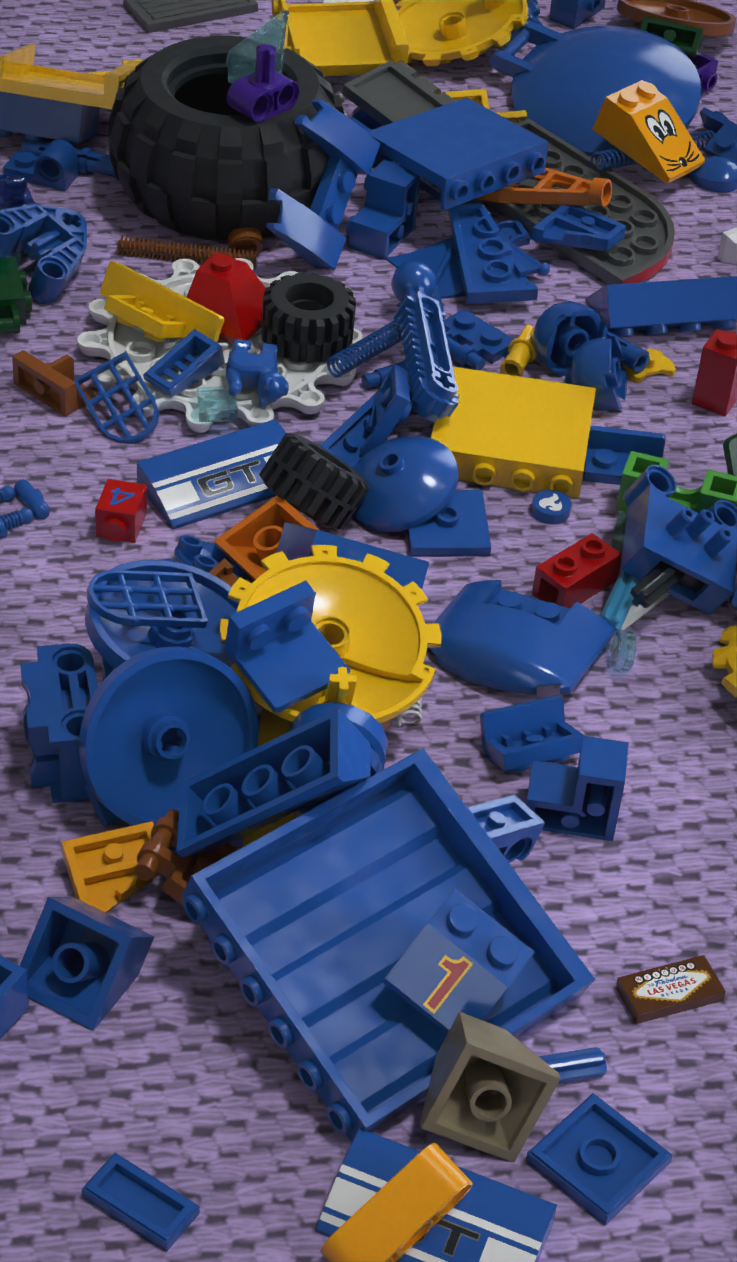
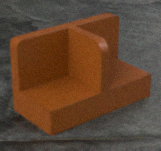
[12,350,97,417]

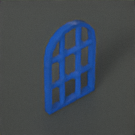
[73,351,160,444]
[87,570,208,628]

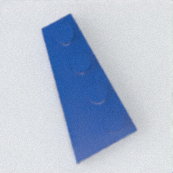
[448,203,538,304]

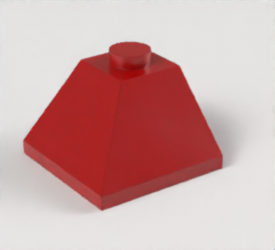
[186,252,266,344]

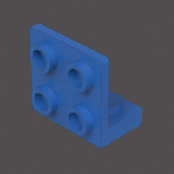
[225,580,350,713]

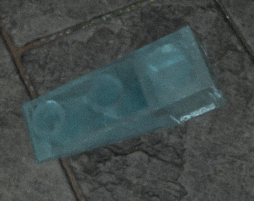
[226,10,289,84]

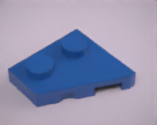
[531,205,626,251]

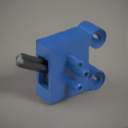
[621,465,737,615]

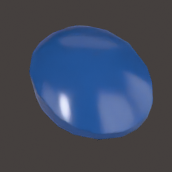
[687,156,737,193]

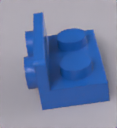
[584,426,666,485]

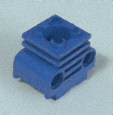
[20,643,113,803]

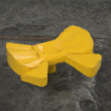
[622,348,676,383]

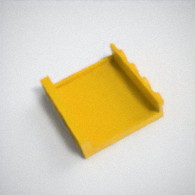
[271,0,409,76]
[0,44,142,110]
[431,367,596,499]

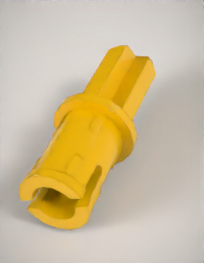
[500,324,536,376]

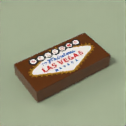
[616,955,726,1024]

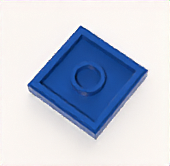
[526,1093,673,1225]

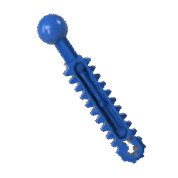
[391,260,459,422]

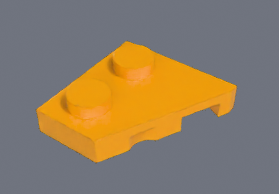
[61,821,160,913]

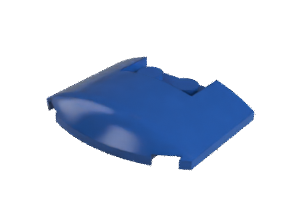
[430,580,614,695]

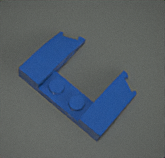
[267,99,380,269]

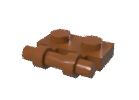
[135,809,238,905]

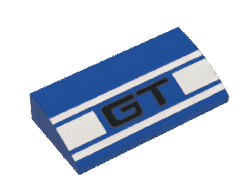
[137,419,286,530]
[316,1128,557,1262]

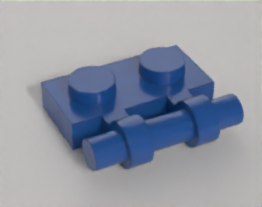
[443,309,514,371]

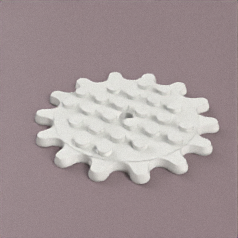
[77,258,363,433]

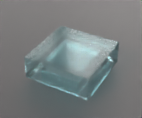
[196,386,238,422]

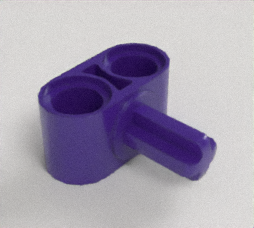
[227,44,300,122]

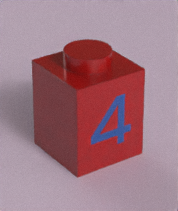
[95,479,147,543]

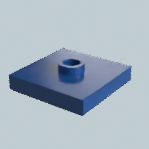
[407,490,491,556]

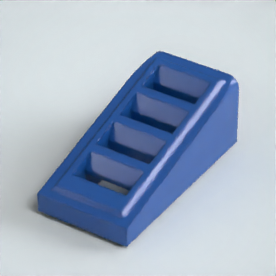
[143,329,225,397]

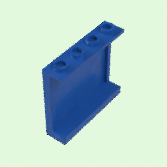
[367,97,548,210]

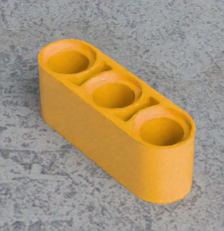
[320,1143,473,1262]

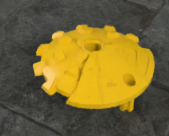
[395,0,529,66]
[219,545,441,724]

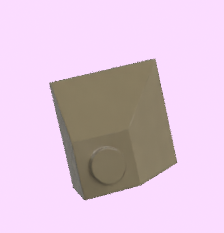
[420,1012,561,1162]

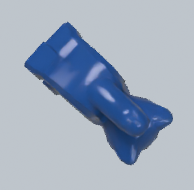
[225,339,289,409]

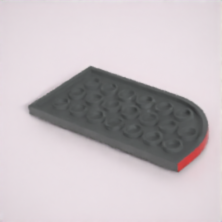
[481,118,675,285]

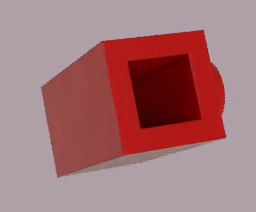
[691,329,737,417]
[532,533,622,609]

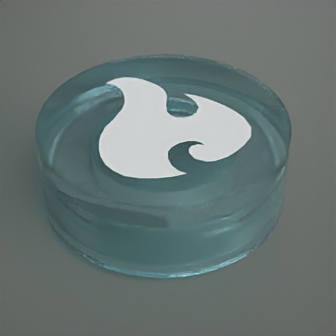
[609,629,636,673]

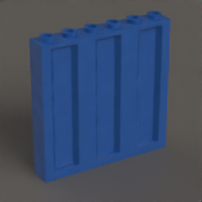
[181,748,595,1142]

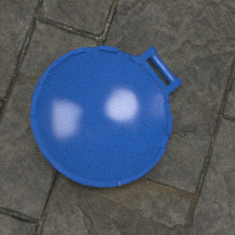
[489,21,701,158]

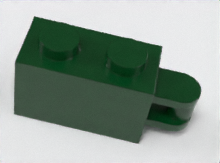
[0,256,32,334]

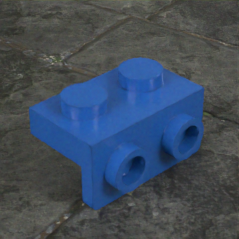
[480,695,584,772]

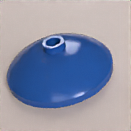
[352,436,459,532]

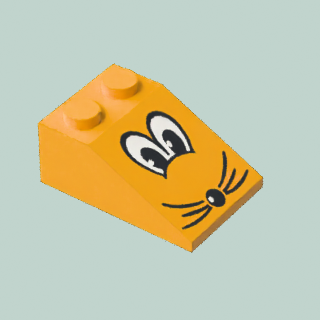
[592,80,705,184]

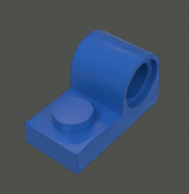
[3,139,79,191]
[468,795,545,863]

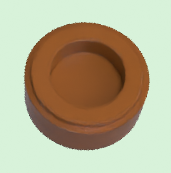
[228,227,263,255]

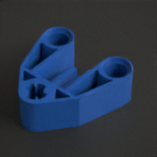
[0,204,87,304]

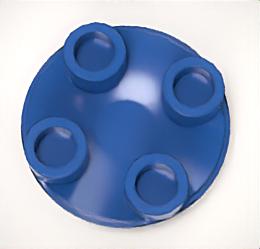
[174,535,251,581]

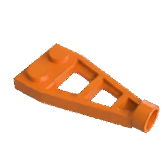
[475,168,612,207]

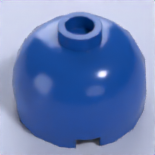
[533,301,607,376]
[565,336,627,411]

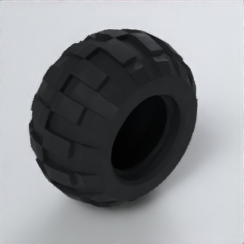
[108,36,345,241]

